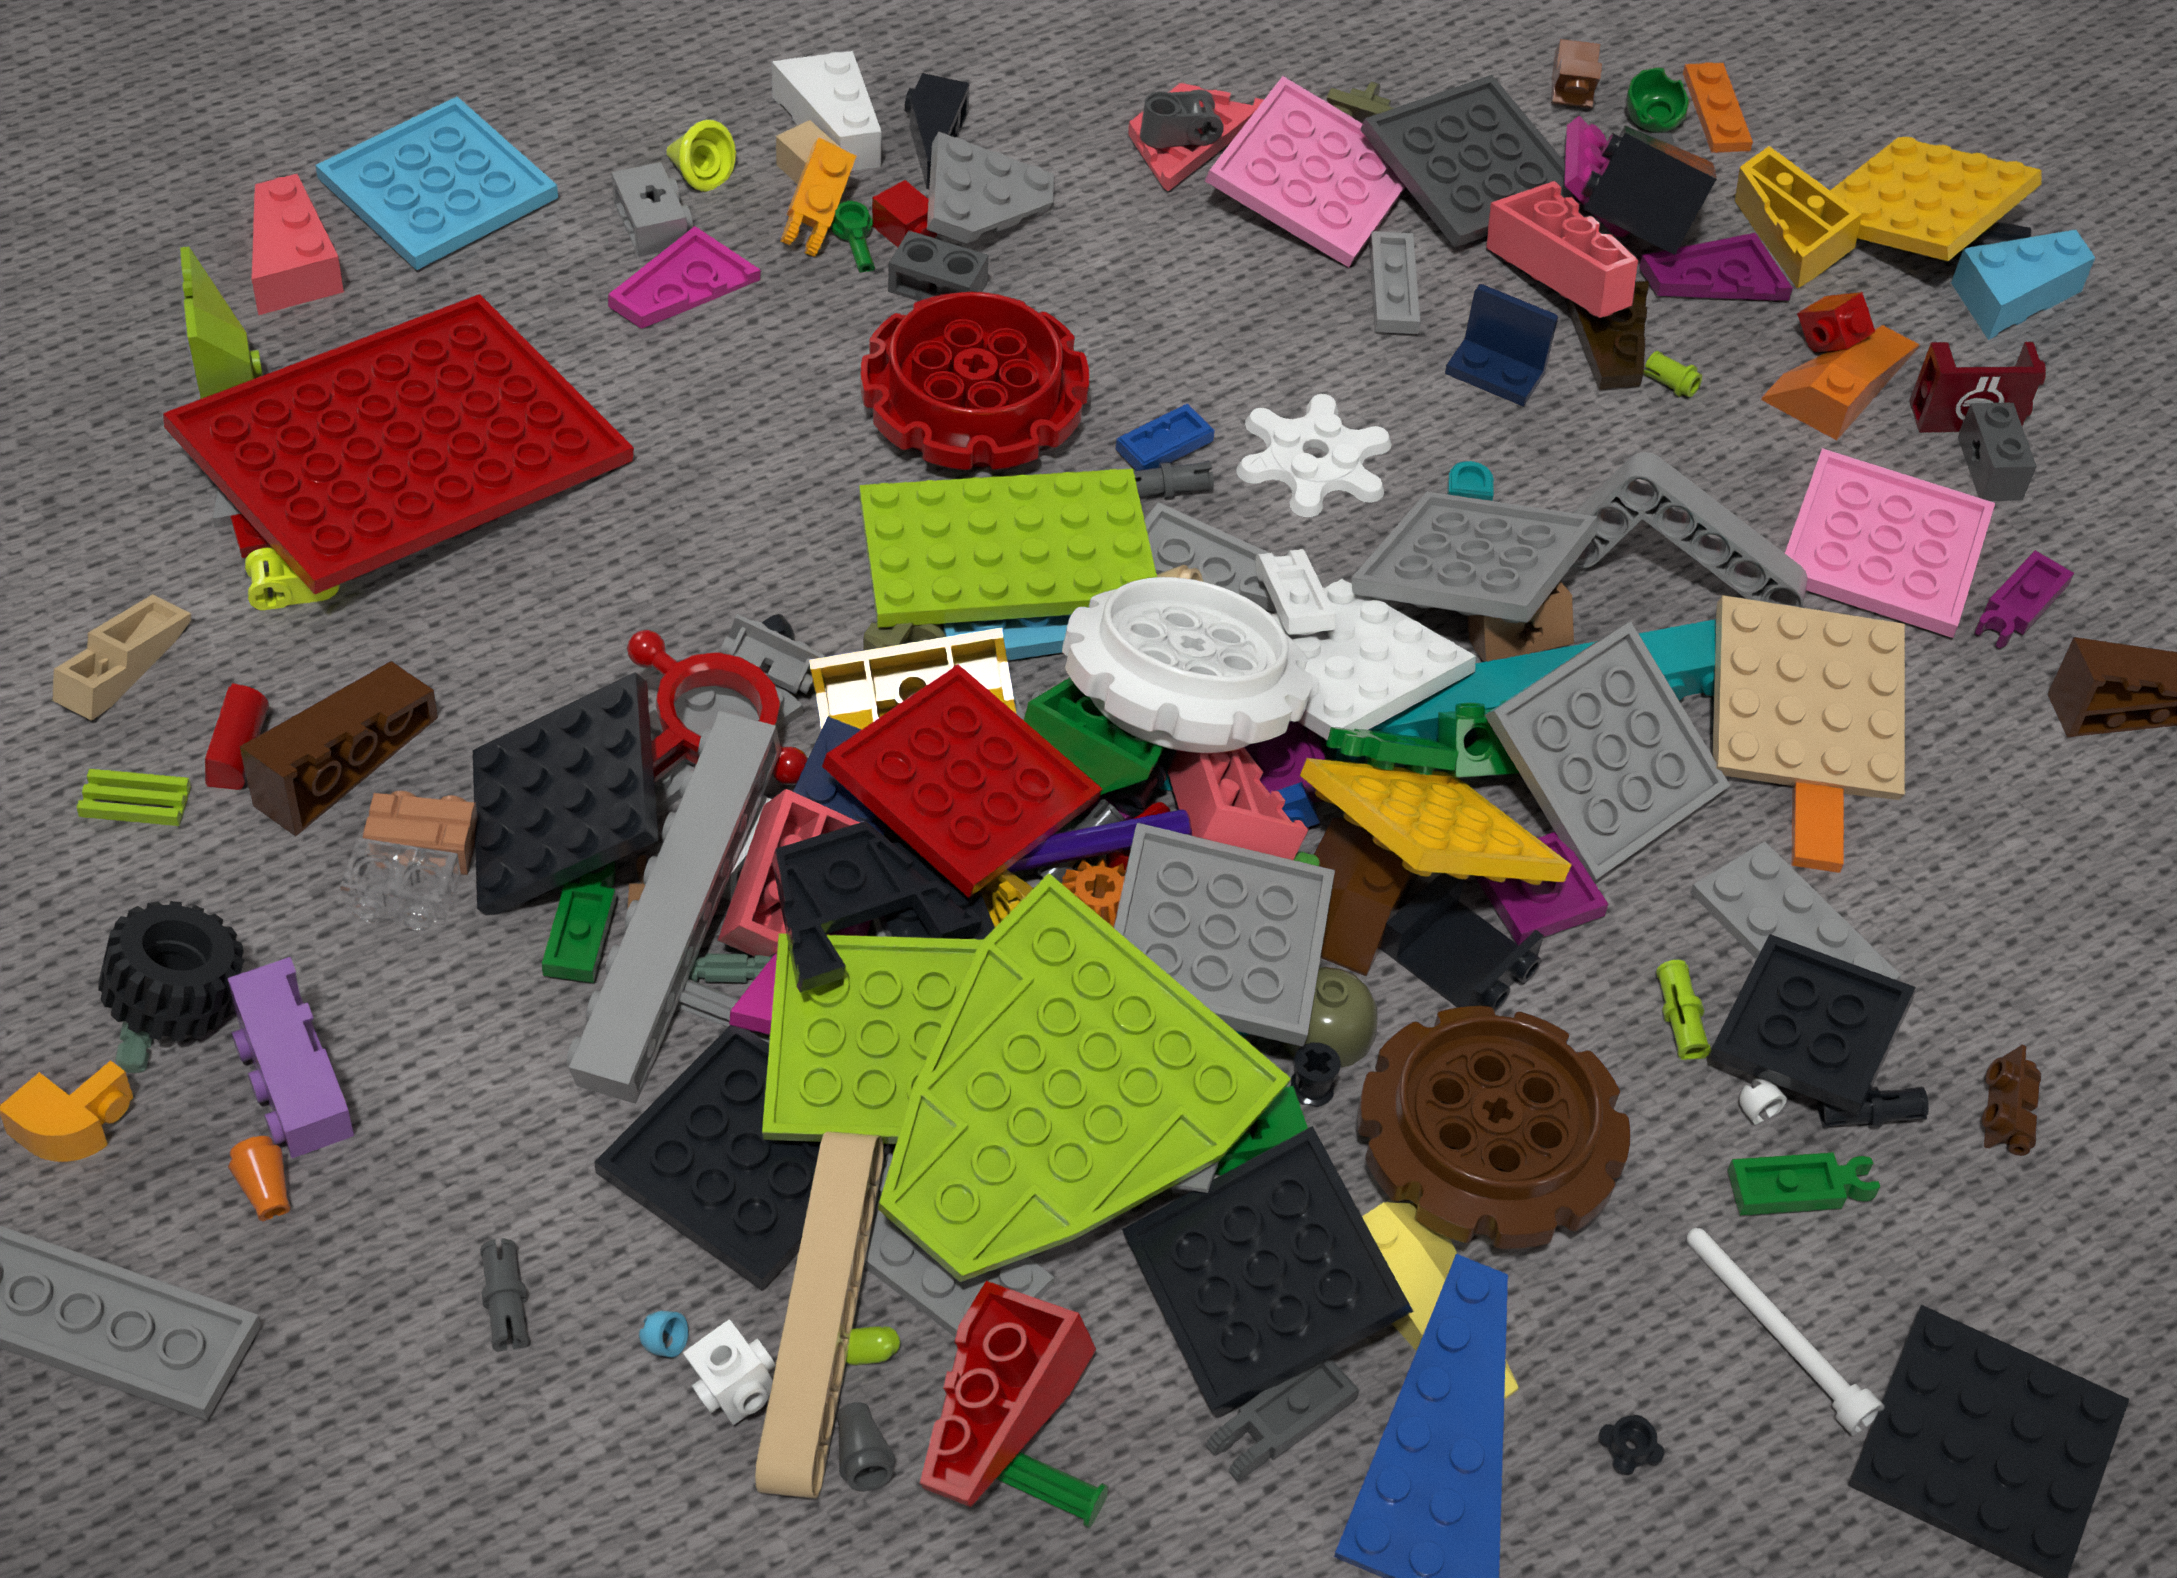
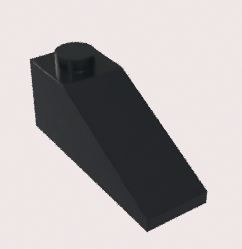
[904,73,970,189]

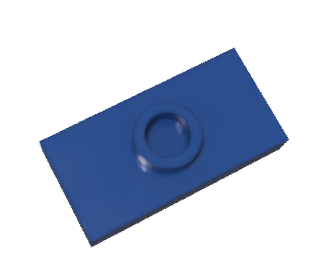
[1115,403,1215,471]

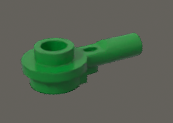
[830,201,875,273]

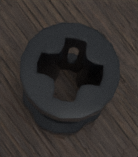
[1290,1042,1341,1107]

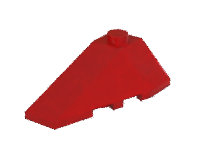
[920,1281,1096,1507]

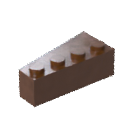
[240,661,438,837]

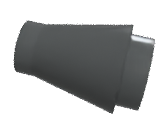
[836,1402,895,1491]

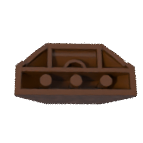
[1314,817,1418,977]

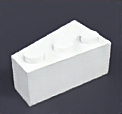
[772,51,881,171]

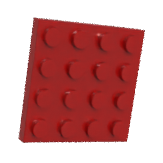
[822,664,1102,898]

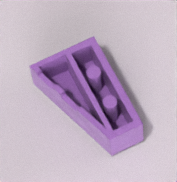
[228,957,354,1159]

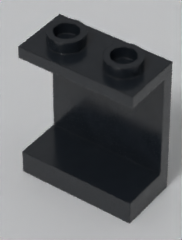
[1380,873,1544,1012]

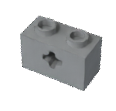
[611,162,693,257]

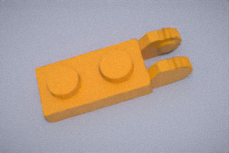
[780,137,857,257]

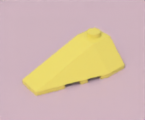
[1362,1202,1519,1400]

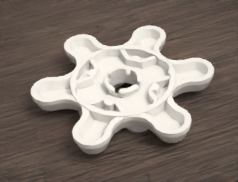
[1236,394,1392,517]

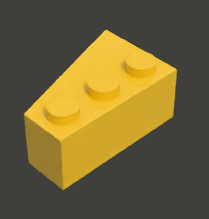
[1735,146,1862,289]

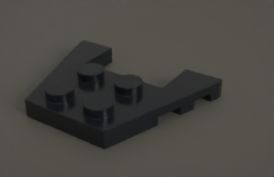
[772,821,982,993]

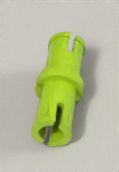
[1656,960,1711,1060]

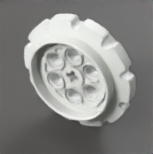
[1062,577,1312,753]

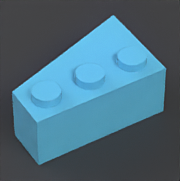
[1951,230,2095,340]

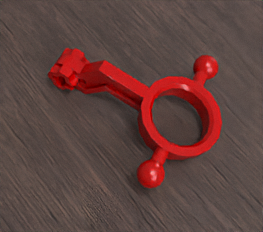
[627,630,808,785]

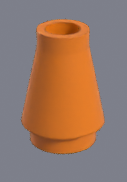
[228,1136,291,1221]

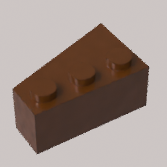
[2047,637,2177,737]

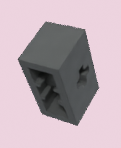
[1958,403,2037,501]

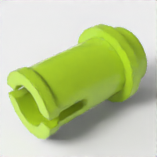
[1644,351,1702,398]

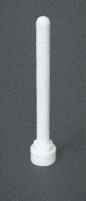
[1686,1228,1885,1436]

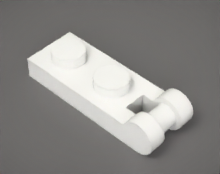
[1255,549,1335,635]

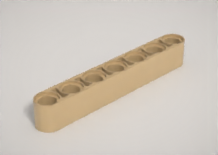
[755,1131,884,1499]

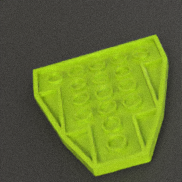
[878,873,1291,1282]

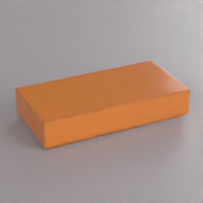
[1791,782,1844,873]

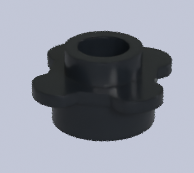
[1598,1415,1664,1475]

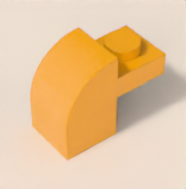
[0,1060,134,1162]

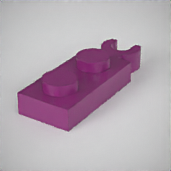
[1975,550,2074,648]

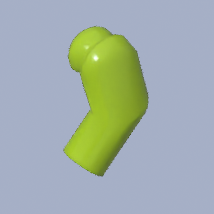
[846,1326,900,1365]

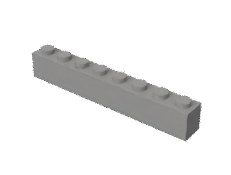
[566,710,781,1104]

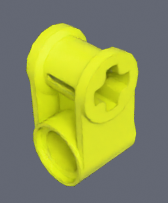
[245,548,340,611]

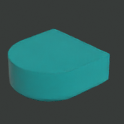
[1447,461,1494,501]

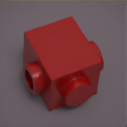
[1797,292,1876,352]

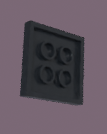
[1711,934,1916,1115]

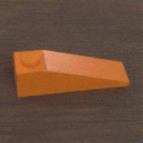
[1761,325,1920,441]

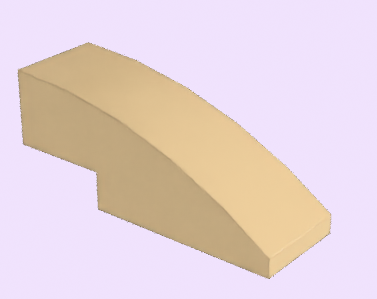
[52,594,191,721]

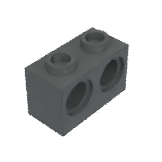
[888,231,989,301]

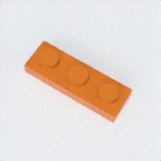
[1683,62,1753,153]

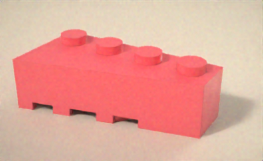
[1486,181,1638,318]

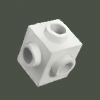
[683,1319,776,1425]

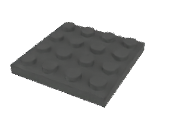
[1360,75,1580,247]

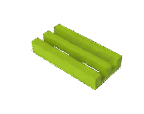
[76,769,191,826]

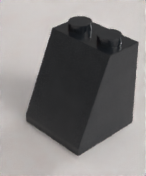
[1580,126,1717,255]

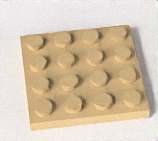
[1713,595,1905,800]

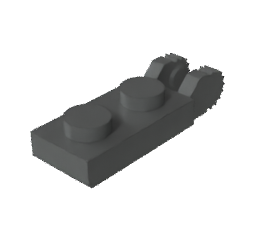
[1206,1357,1359,1481]

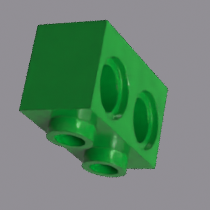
[1438,700,1519,777]

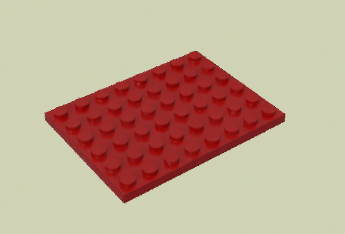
[163,294,634,594]

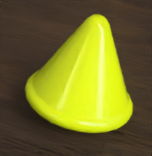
[666,120,736,192]

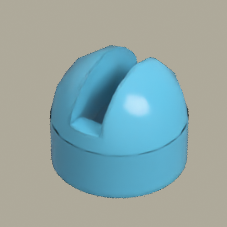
[639,1311,688,1357]

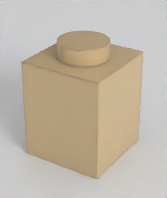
[776,120,840,184]

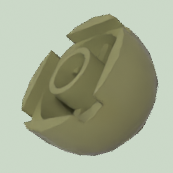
[1280,967,1378,1068]

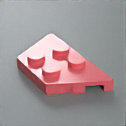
[1128,83,1264,191]

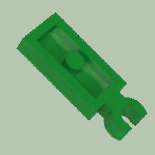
[1326,727,1459,775]
[542,861,616,983]
[1728,1152,1880,1216]

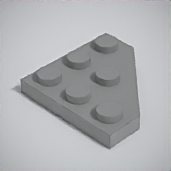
[927,132,1054,244]

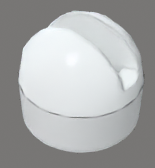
[1739,1079,1787,1125]

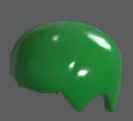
[1626,68,1689,133]

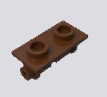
[1982,1044,2041,1156]

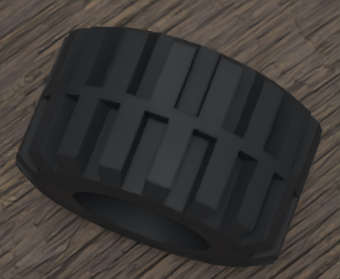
[98,901,244,1041]

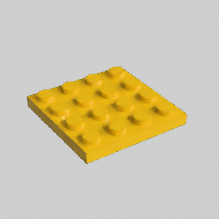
[1830,137,2042,261]
[1300,758,1572,885]

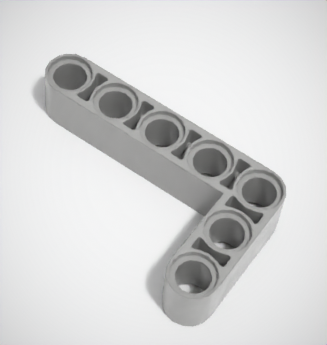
[1572,452,1808,608]

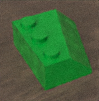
[1024,677,1164,795]

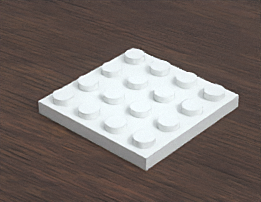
[1272,579,1476,740]

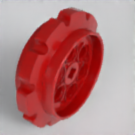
[861,292,1090,470]

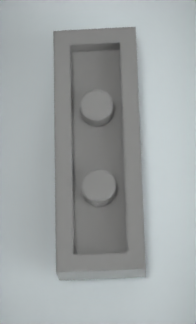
[1369,231,1420,334]

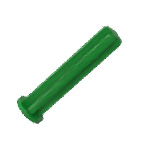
[996,1452,1109,1528]

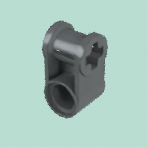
[1140,89,1224,148]

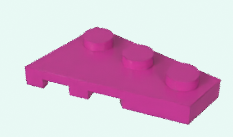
[1565,116,1630,237]
[608,226,761,329]

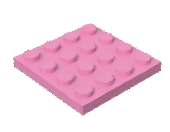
[1205,76,1406,268]
[1785,448,1995,638]

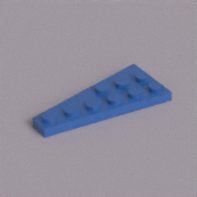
[1334,1254,1508,1578]

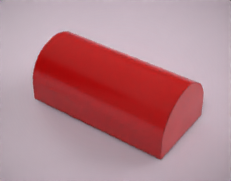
[205,683,269,790]

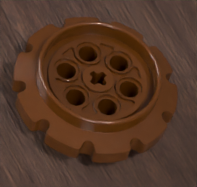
[1357,1006,1630,1249]

